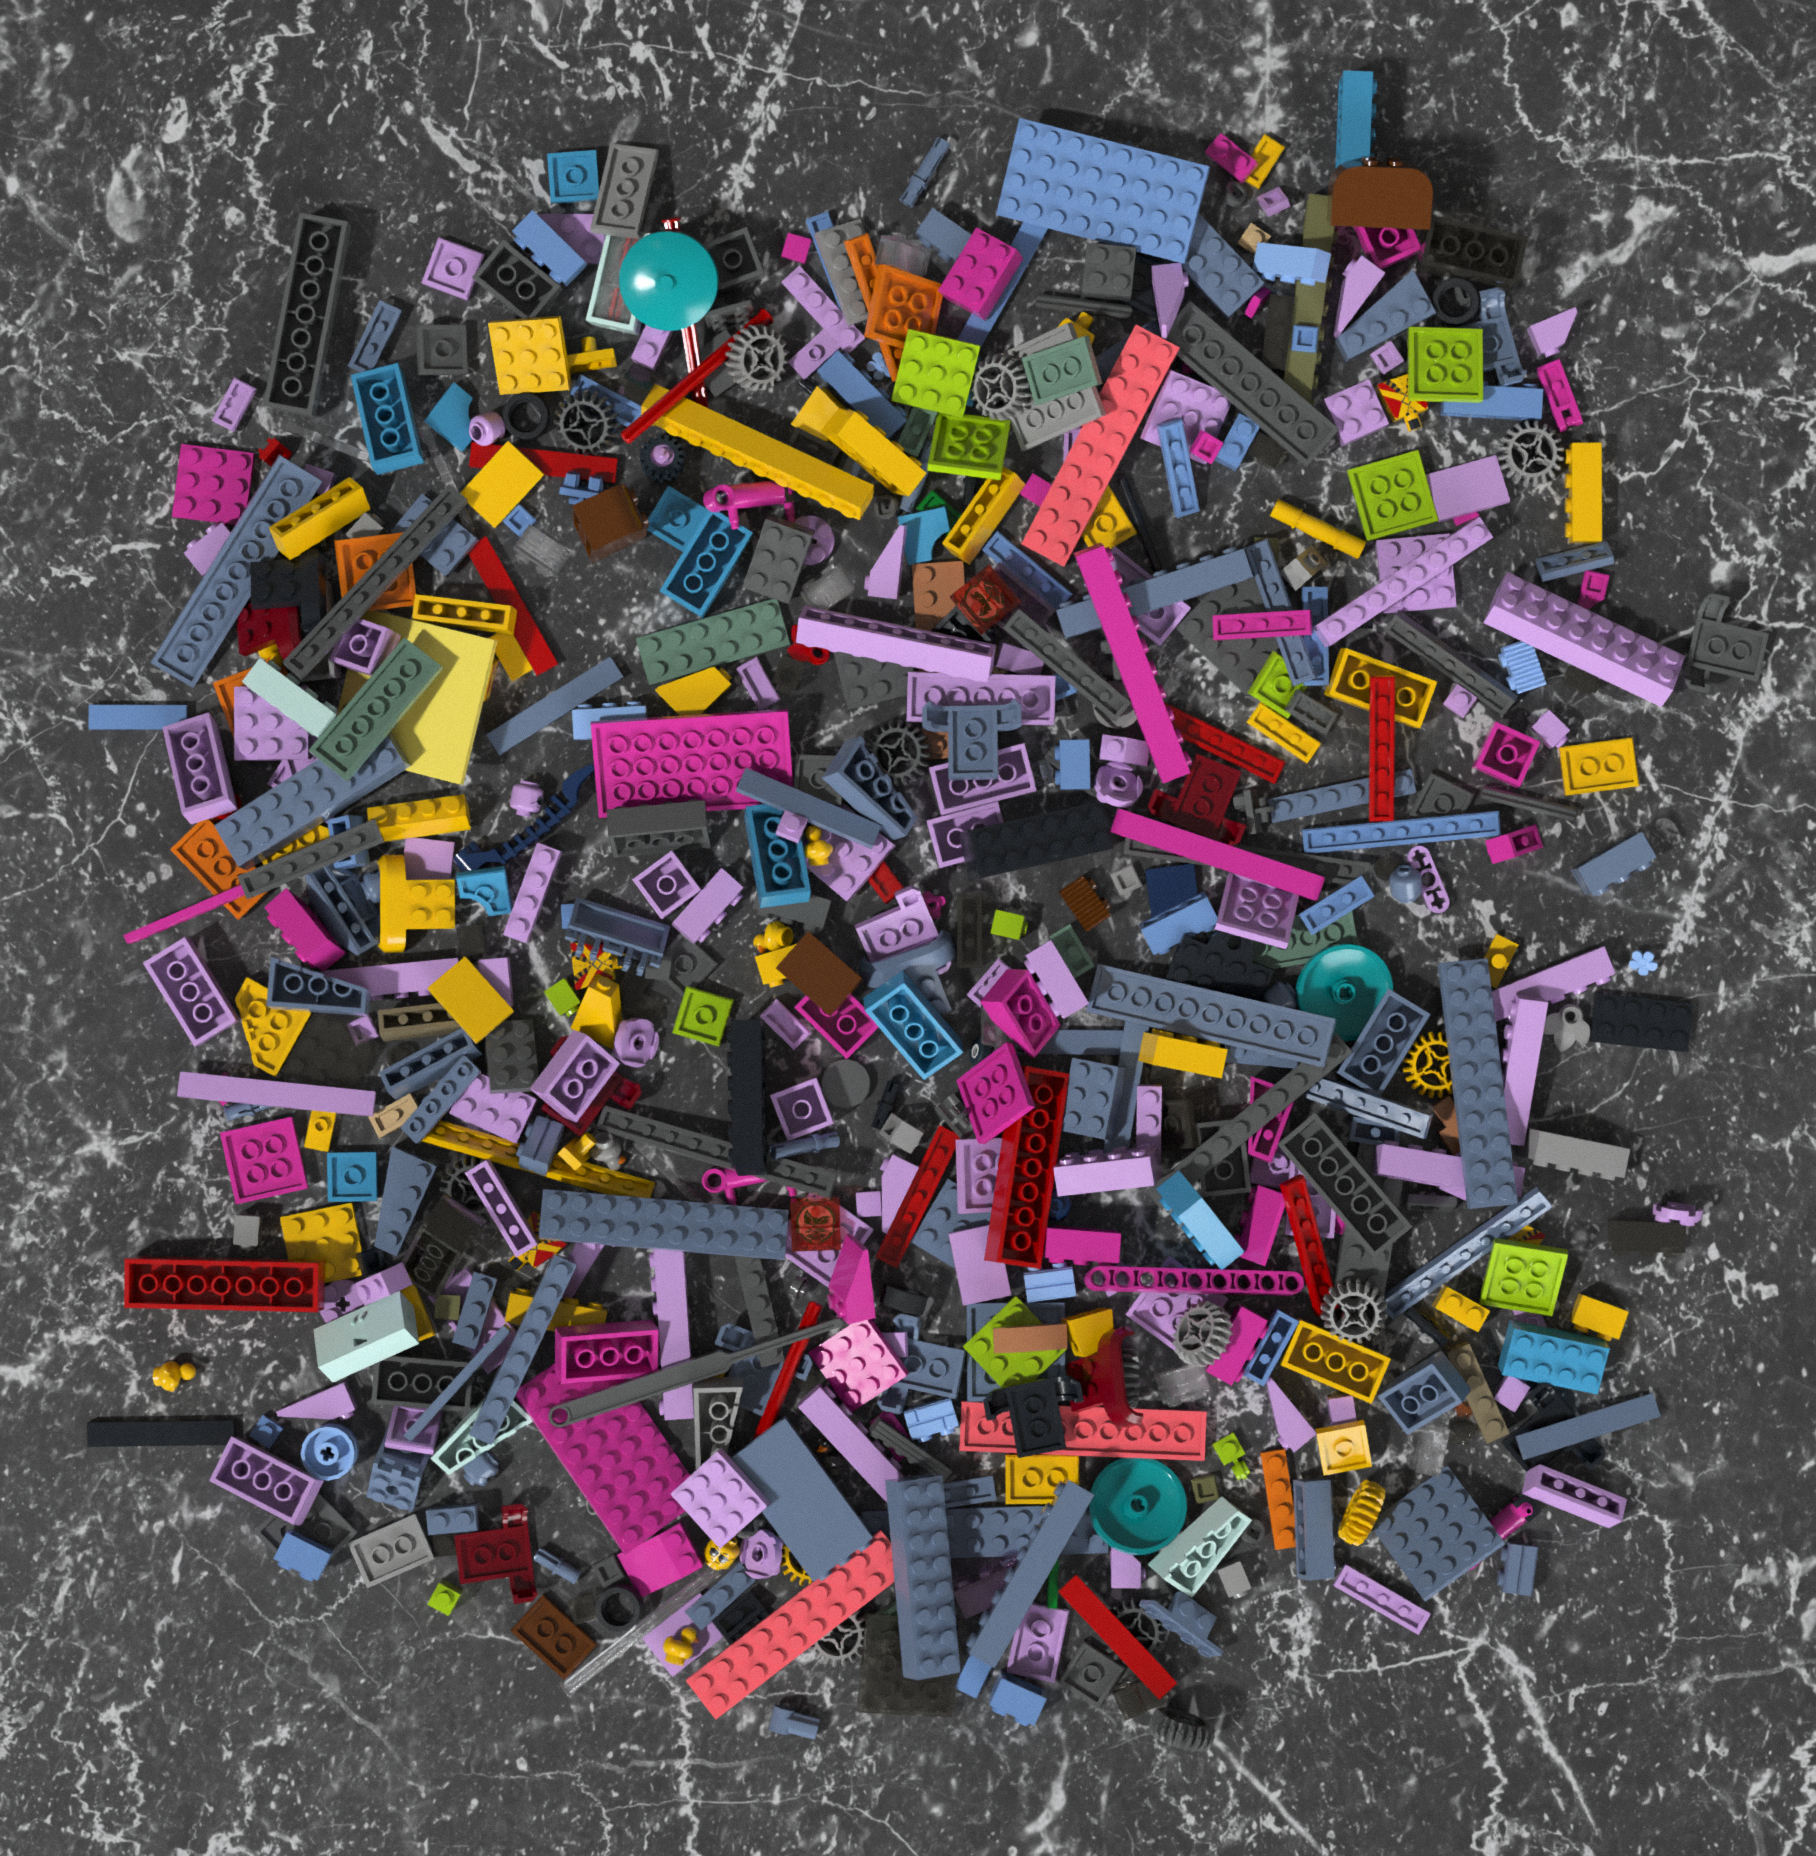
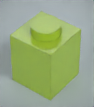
[990,910,1028,940]
[544,978,582,1017]
[427,1579,463,1616]

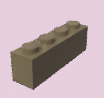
[378,1003,461,1042]
[1444,1341,1509,1444]

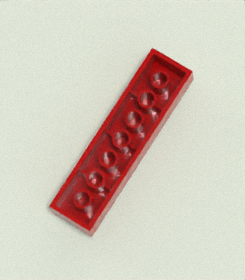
[984,1066,1070,1269]
[124,1256,325,1312]

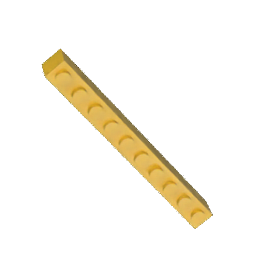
[641,384,874,520]

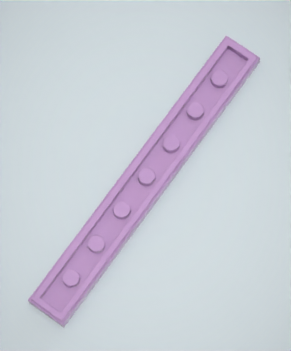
[177,1072,376,1117]

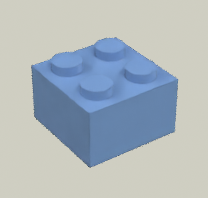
[989,1670,1047,1726]

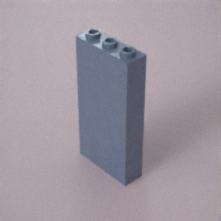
[730,1416,873,1582]

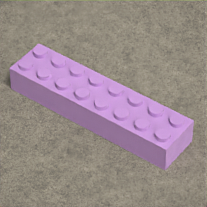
[1484,572,1685,707]

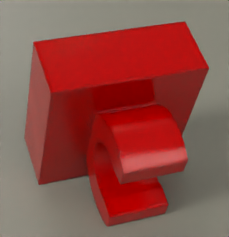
[258,438,292,467]

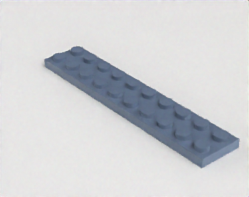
[150,454,322,688]
[1437,958,1518,1209]
[1086,964,1336,1068]
[539,1189,789,1260]
[862,1505,1109,1558]

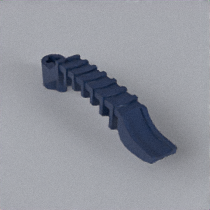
[452,764,595,872]

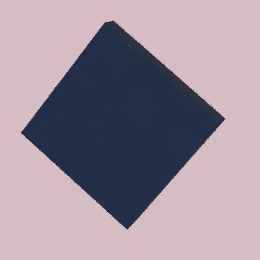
[1145,864,1198,918]

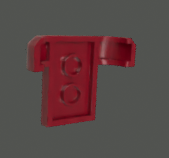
[237,603,302,660]
[1148,753,1246,846]
[541,1036,641,1137]
[1066,1326,1144,1428]
[454,1503,538,1604]

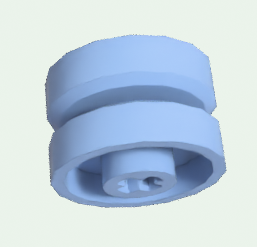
[301,1423,359,1481]

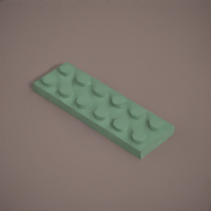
[636,599,790,686]
[309,637,443,782]
[1206,911,1358,969]

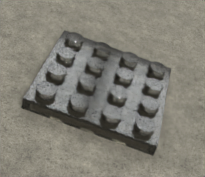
[856,1613,963,1718]

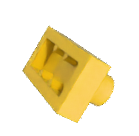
[567,337,617,374]
[1483,934,1518,989]
[558,1132,597,1171]

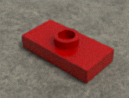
[868,861,904,905]

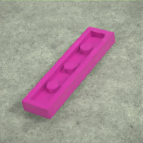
[1213,610,1312,641]

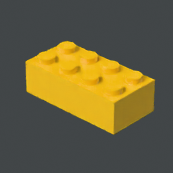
[821,409,926,496]
[1324,648,1437,728]
[1279,1318,1391,1404]

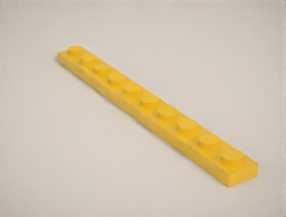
[422,1120,655,1198]

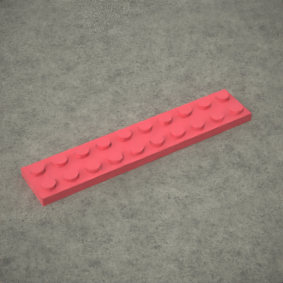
[1021,325,1180,567]
[959,1401,1207,1461]
[686,1529,895,1719]

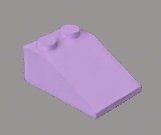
[1333,255,1385,339]

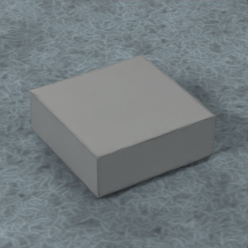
[1110,864,1143,896]

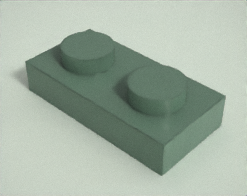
[897,406,938,458]
[1049,924,1095,978]

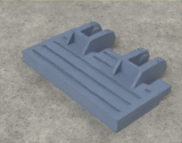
[565,897,670,976]

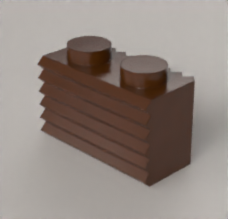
[1058,875,1112,932]

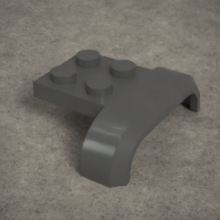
[1684,593,1769,694]

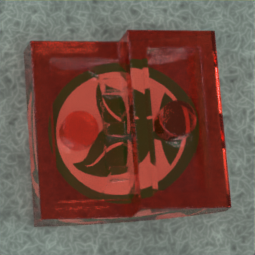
[950,564,1021,635]
[790,1197,841,1252]

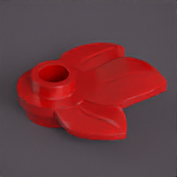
[787,625,830,665]

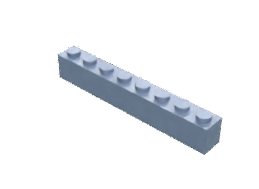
[1056,546,1253,640]
[469,1253,577,1445]
[966,1478,1094,1669]

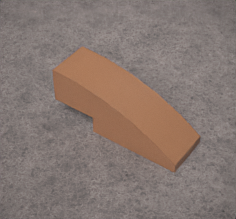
[1431,1095,1461,1156]
[993,1323,1067,1353]

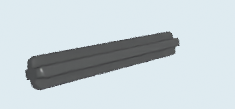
[1036,294,1133,319]
[1481,786,1577,821]

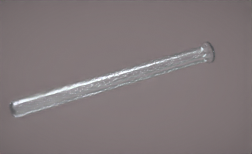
[559,1567,721,1698]

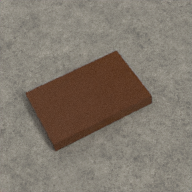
[776,931,863,1017]
[510,1594,598,1680]

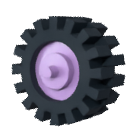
[640,434,685,483]

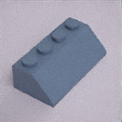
[1337,989,1430,1096]

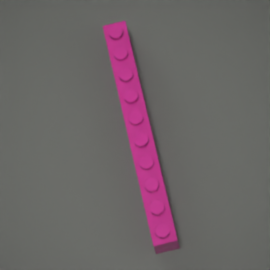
[1074,542,1192,784]

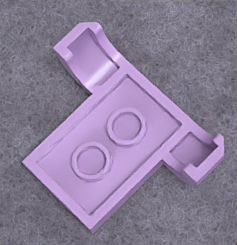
[854,885,951,974]

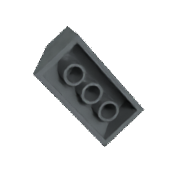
[607,799,711,858]

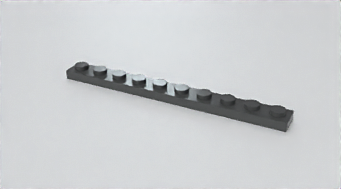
[283,485,468,680]
[1123,837,1370,885]
[1146,1034,1353,1210]
[596,1105,837,1199]

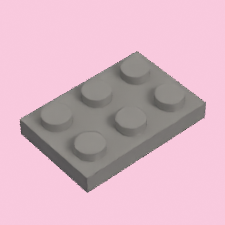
[348,1513,436,1588]

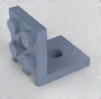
[366,1423,430,1512]

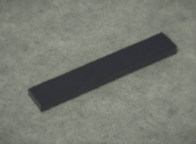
[87,1420,235,1447]

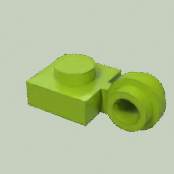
[1212,1432,1250,1480]

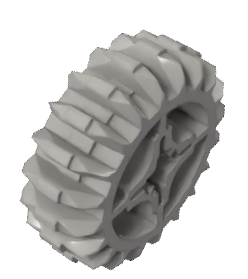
[725,324,789,391]
[970,353,1032,421]
[1497,420,1564,487]
[1321,1278,1387,1344]
[1172,1301,1233,1368]
[808,1609,871,1667]

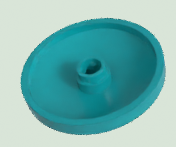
[619,230,718,331]
[1296,943,1393,1042]
[1088,1458,1187,1555]

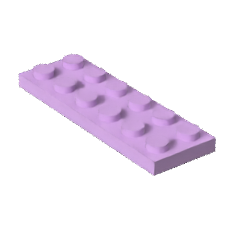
[907,672,1055,726]

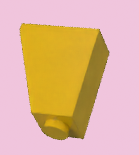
[655,667,732,716]
[571,973,622,1049]

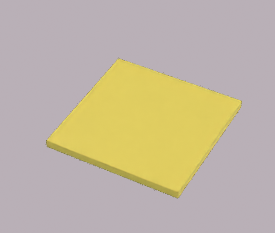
[337,611,498,785]

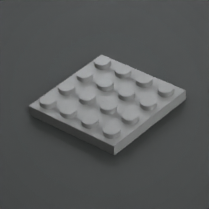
[993,322,1106,451]

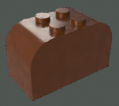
[1327,156,1433,230]
[571,484,649,564]

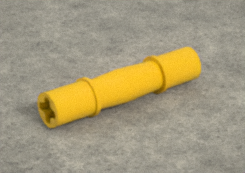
[1270,498,1366,559]

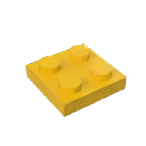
[1315,1420,1372,1476]

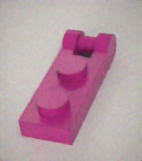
[1535,359,1583,433]

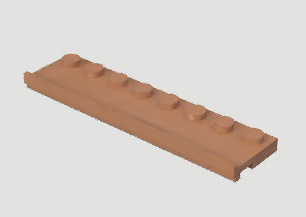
[912,561,965,760]

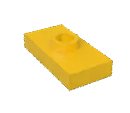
[304,1111,337,1152]

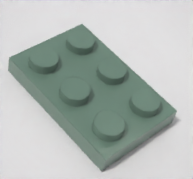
[1022,336,1102,406]

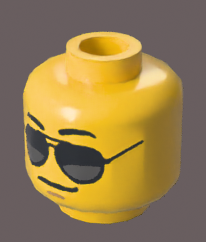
[703,1537,740,1570]

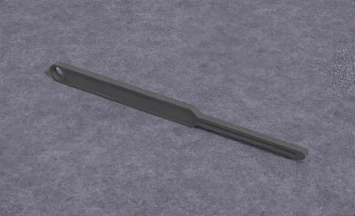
[548,1317,842,1427]

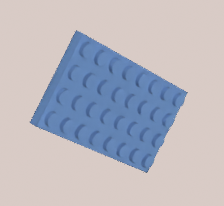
[996,118,1210,264]

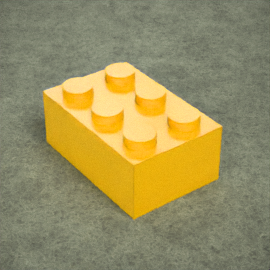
[1138,1029,1228,1078]

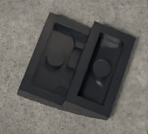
[712,1590,769,1645]

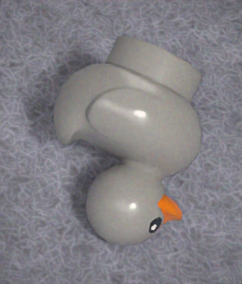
[590,1132,626,1170]

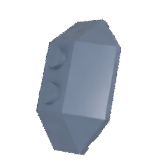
[305,864,380,955]

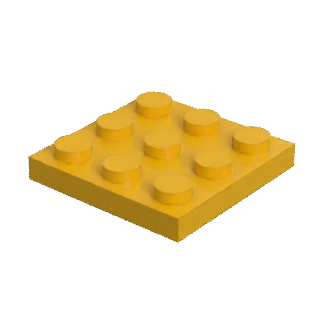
[488,316,572,395]
[280,1202,363,1283]

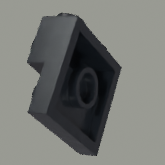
[931,600,996,643]

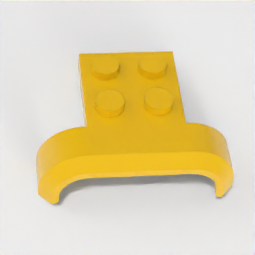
[377,855,455,953]

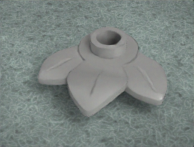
[1543,1004,1590,1052]

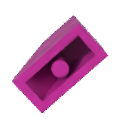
[1485,824,1543,864]

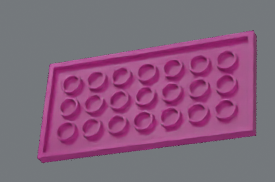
[591,709,793,818]
[515,1363,690,1555]

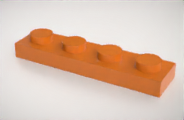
[1260,1448,1296,1550]

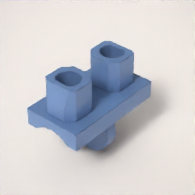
[559,471,606,505]

